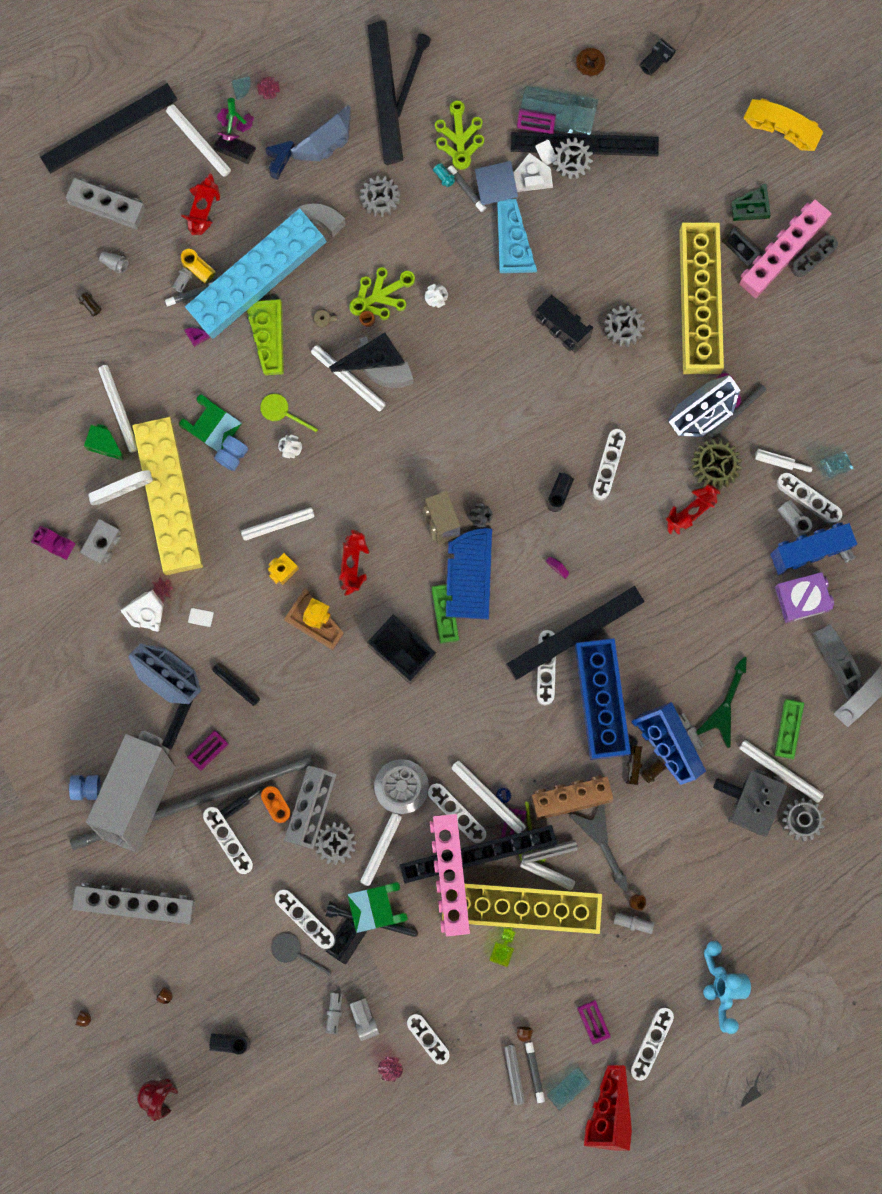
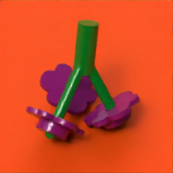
[217,98,254,141]

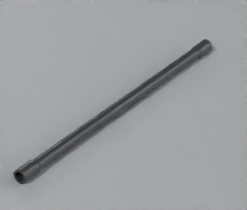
[70,755,314,851]

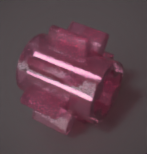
[257,77,280,99]
[149,577,174,602]
[378,1056,403,1082]

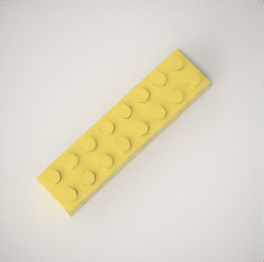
[679,223,724,374]
[133,417,203,575]
[441,884,602,934]

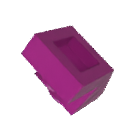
[31,526,76,560]

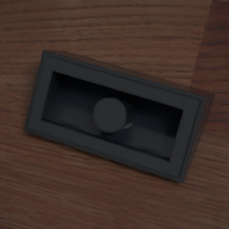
[214,135,256,164]
[722,227,763,267]
[326,919,367,964]

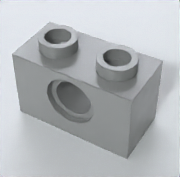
[80,519,122,566]

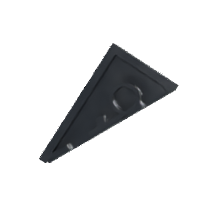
[329,333,405,372]

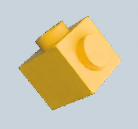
[268,553,299,585]
[303,598,331,629]

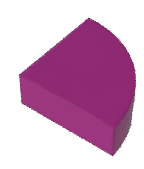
[184,327,210,347]
[545,556,569,579]

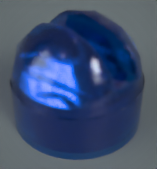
[496,788,512,804]

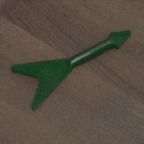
[696,657,747,748]

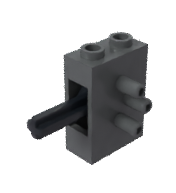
[713,769,787,837]

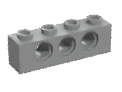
[66,178,146,230]
[284,766,337,849]

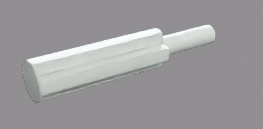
[755,449,812,472]

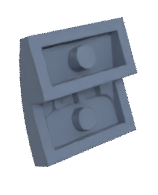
[475,161,518,205]

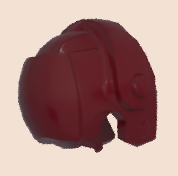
[137,1078,178,1121]

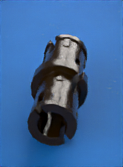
[626,745,643,785]

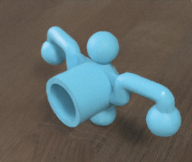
[703,940,751,1034]

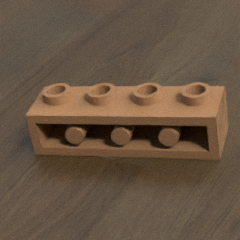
[531,775,613,821]

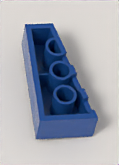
[770,522,858,575]
[631,702,706,785]

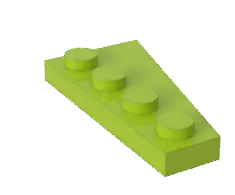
[247,299,284,376]

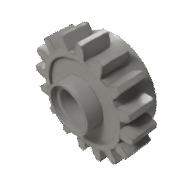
[781,798,825,841]

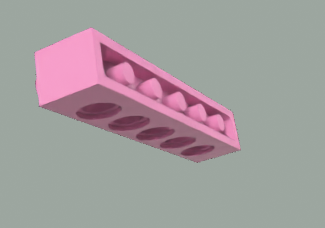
[739,200,832,299]
[430,814,470,937]

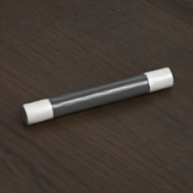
[447,165,487,212]
[165,281,214,307]
[525,1042,545,1103]

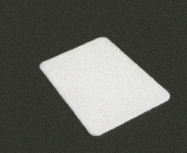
[536,140,557,165]
[188,608,214,627]

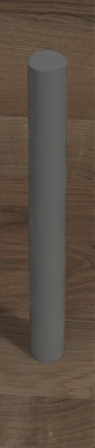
[707,385,766,440]

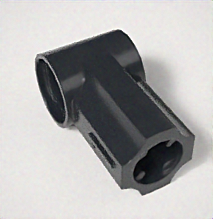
[640,38,676,76]
[547,472,574,512]
[209,1033,251,1055]

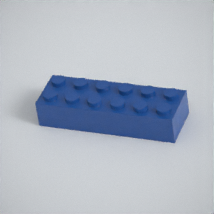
[575,638,631,760]

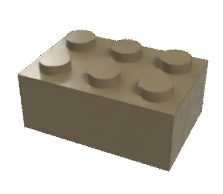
[423,491,461,545]

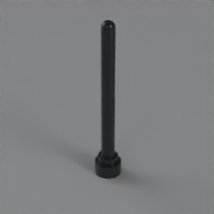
[397,34,431,118]
[325,901,418,937]

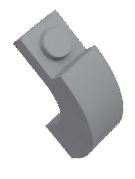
[287,204,346,237]
[358,336,413,388]
[834,665,882,727]

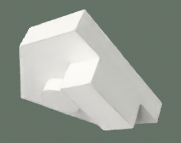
[514,153,553,192]
[121,589,164,632]

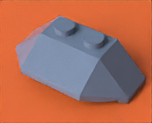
[290,105,351,162]
[668,375,740,437]
[128,644,201,704]

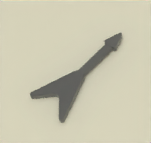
[569,804,628,892]

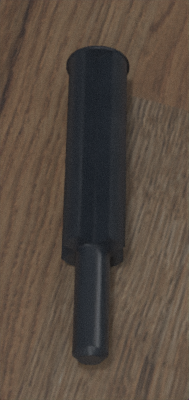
[212,786,265,824]

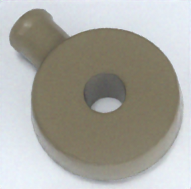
[313,310,337,328]

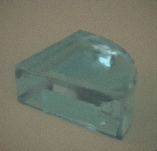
[232,77,251,100]

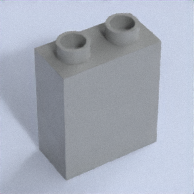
[86,731,176,853]

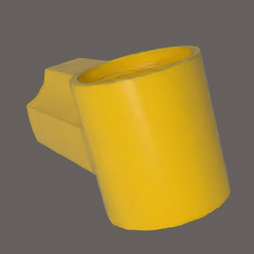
[181,249,216,284]

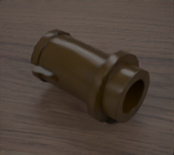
[79,292,102,317]
[641,759,666,783]

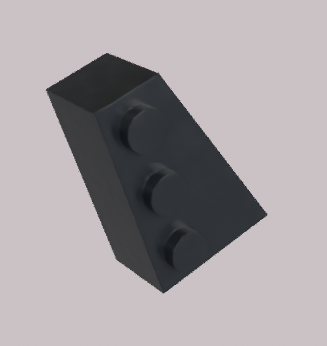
[535,294,594,353]

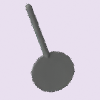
[271,933,331,975]

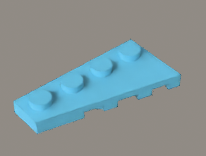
[497,199,537,273]

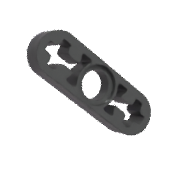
[792,235,838,277]

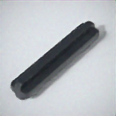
[212,663,260,706]
[162,701,193,750]

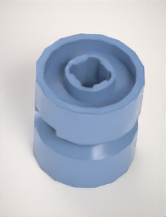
[214,436,248,471]
[69,775,101,800]

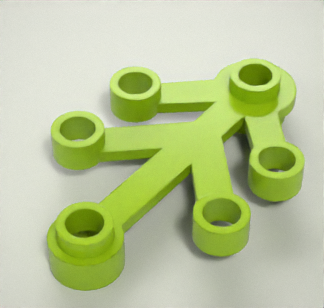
[435,100,484,170]
[349,267,415,320]

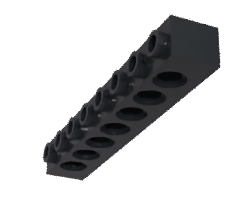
[399,825,557,884]

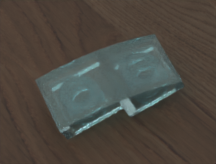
[547,1067,591,1111]

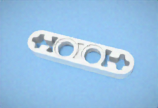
[592,429,626,501]
[88,470,153,505]
[777,473,842,524]
[537,630,556,706]
[428,783,486,843]
[203,807,253,874]
[275,890,335,949]
[630,1008,674,1081]

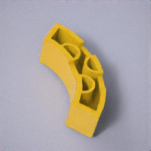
[743,98,823,151]

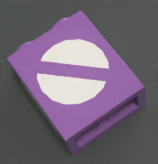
[775,572,834,623]

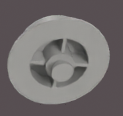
[374,759,429,814]

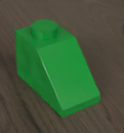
[84,424,124,461]

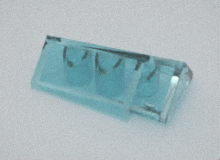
[521,86,599,135]

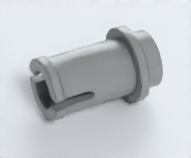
[172,268,193,293]

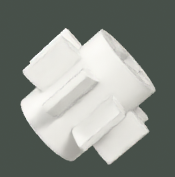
[425,284,448,308]
[278,435,302,459]

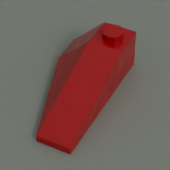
[584,1065,632,1151]

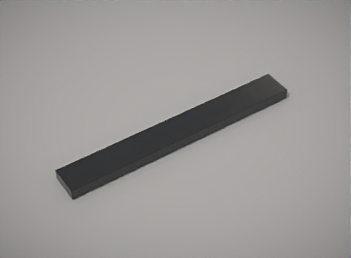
[367,20,404,166]
[40,83,177,174]
[511,132,659,157]
[506,586,645,681]

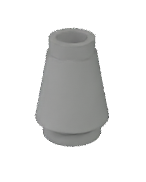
[99,251,129,273]

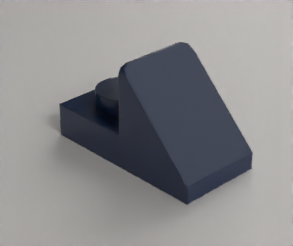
[266,141,294,180]

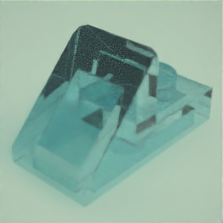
[818,452,854,481]

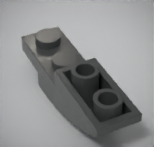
[813,624,863,700]

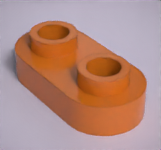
[261,786,291,823]

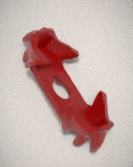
[181,173,220,236]
[666,484,720,534]
[339,530,370,596]

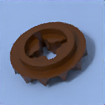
[576,48,605,77]

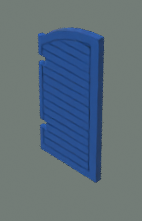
[446,528,492,620]

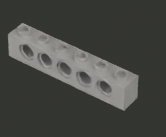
[72,883,195,924]

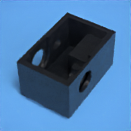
[367,614,436,685]

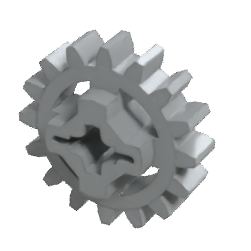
[553,137,593,179]
[360,176,400,217]
[604,306,645,347]
[314,822,357,865]

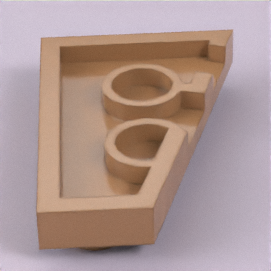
[284,588,344,650]

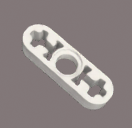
[407,1014,449,1064]

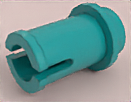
[433,163,455,187]

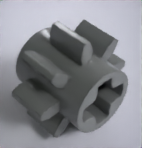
[469,503,493,527]

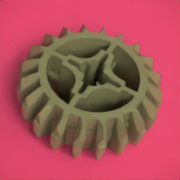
[691,439,742,490]

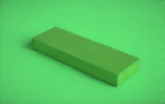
[432,584,459,644]
[774,699,804,760]

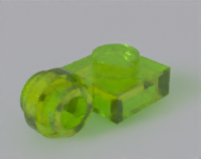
[489,927,516,967]

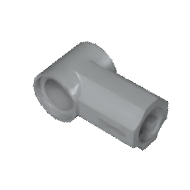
[777,499,812,537]
[350,998,380,1041]

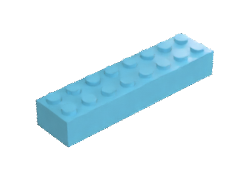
[185,208,327,339]

